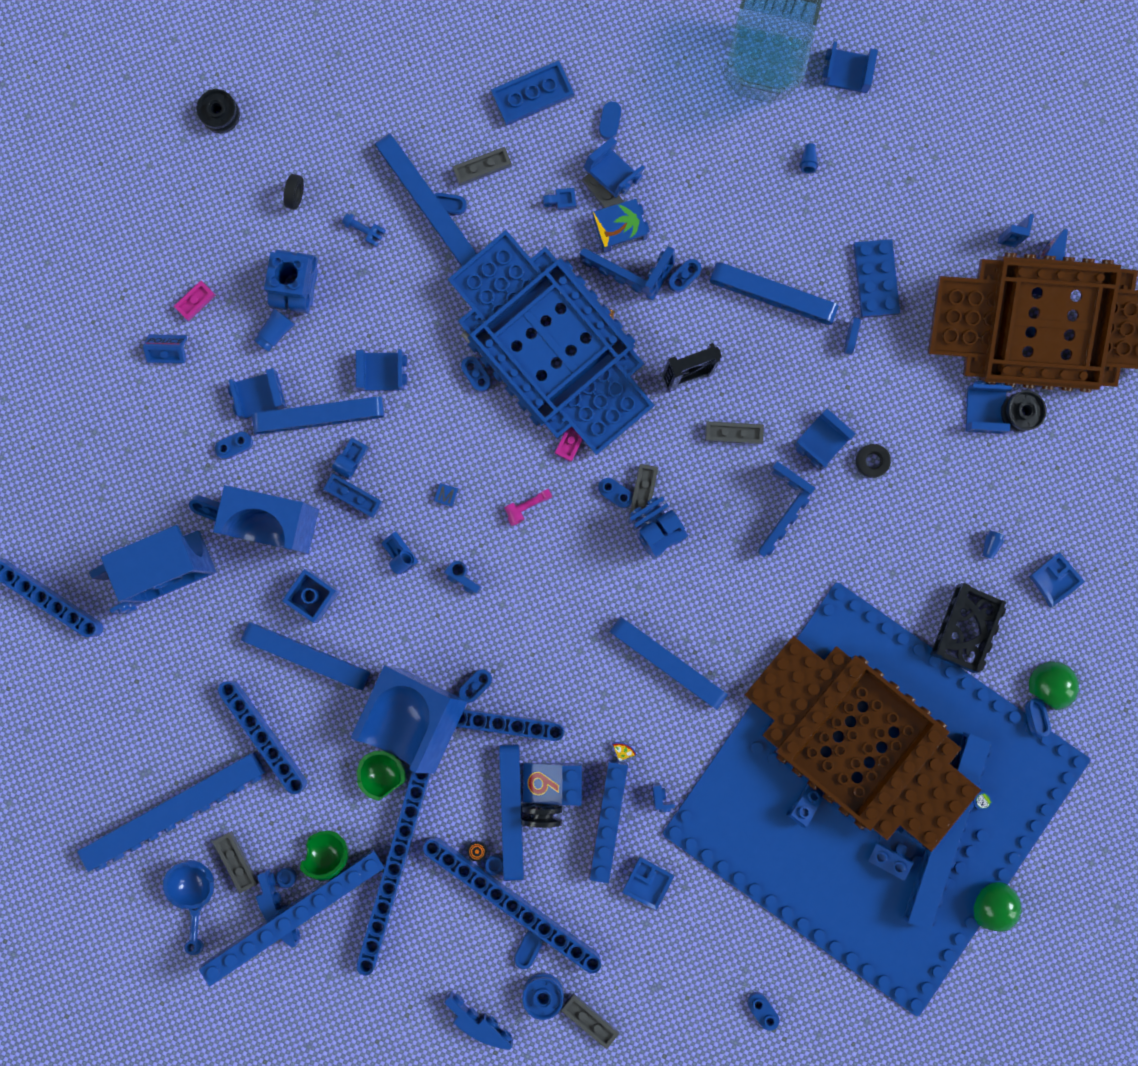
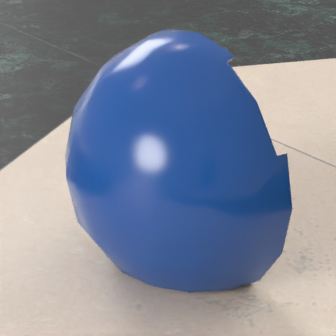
[163,860,215,909]

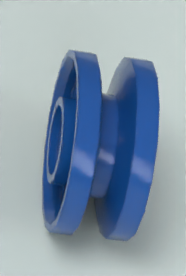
[522,973,564,1020]

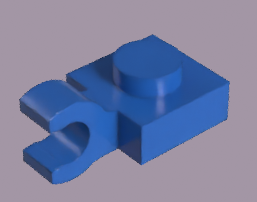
[543,188,576,210]

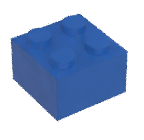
[282,569,340,623]

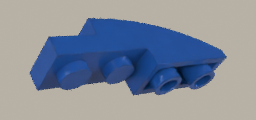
[256,869,301,948]
[444,991,513,1050]

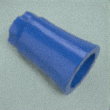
[254,308,296,351]

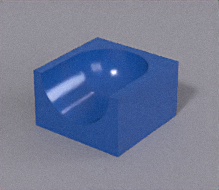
[213,485,319,554]
[101,525,217,603]
[350,665,467,774]

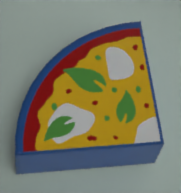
[612,742,637,762]

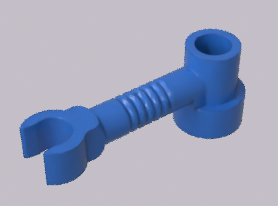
[184,906,204,955]

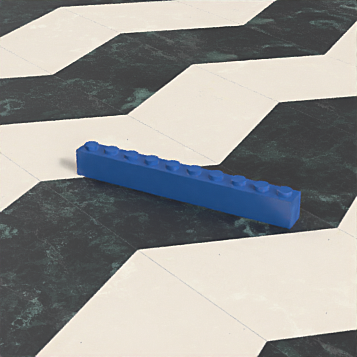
[903,732,992,931]
[77,752,266,872]
[199,848,385,987]

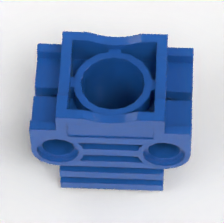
[264,250,318,314]
[628,496,689,560]

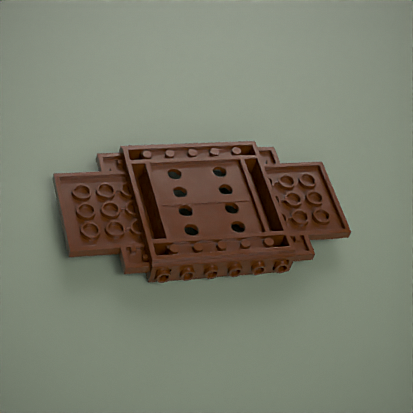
[928,252,1138,393]
[744,636,981,852]

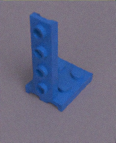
[579,246,675,301]
[758,461,816,557]

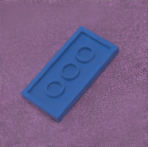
[491,60,574,126]
[853,239,900,318]

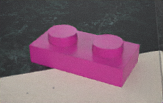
[174,281,216,321]
[555,427,583,462]

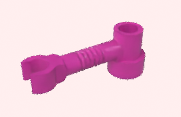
[504,489,552,526]

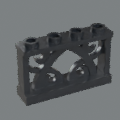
[662,343,722,392]
[930,583,1006,673]

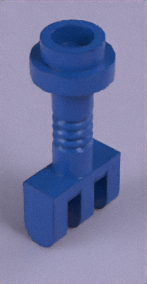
[342,213,386,247]

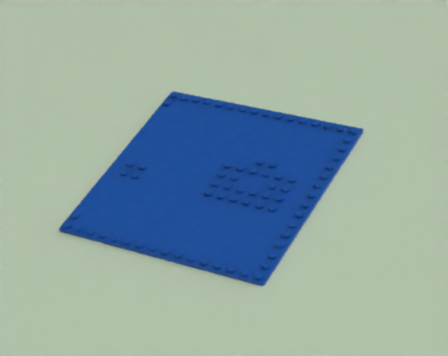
[663,583,1090,1016]

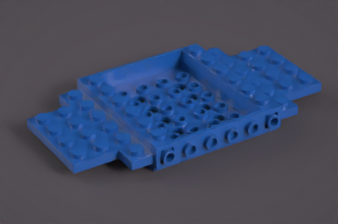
[448,230,655,455]

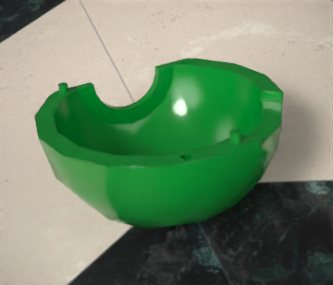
[1029,661,1079,711]
[357,750,406,801]
[300,831,349,881]
[974,882,1022,932]

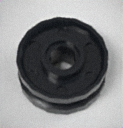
[196,89,240,134]
[1001,390,1047,433]
[521,803,562,828]

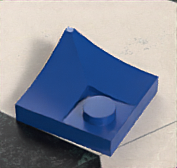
[1029,552,1085,608]
[622,856,675,910]

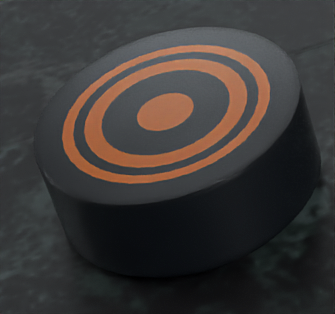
[467,841,487,862]

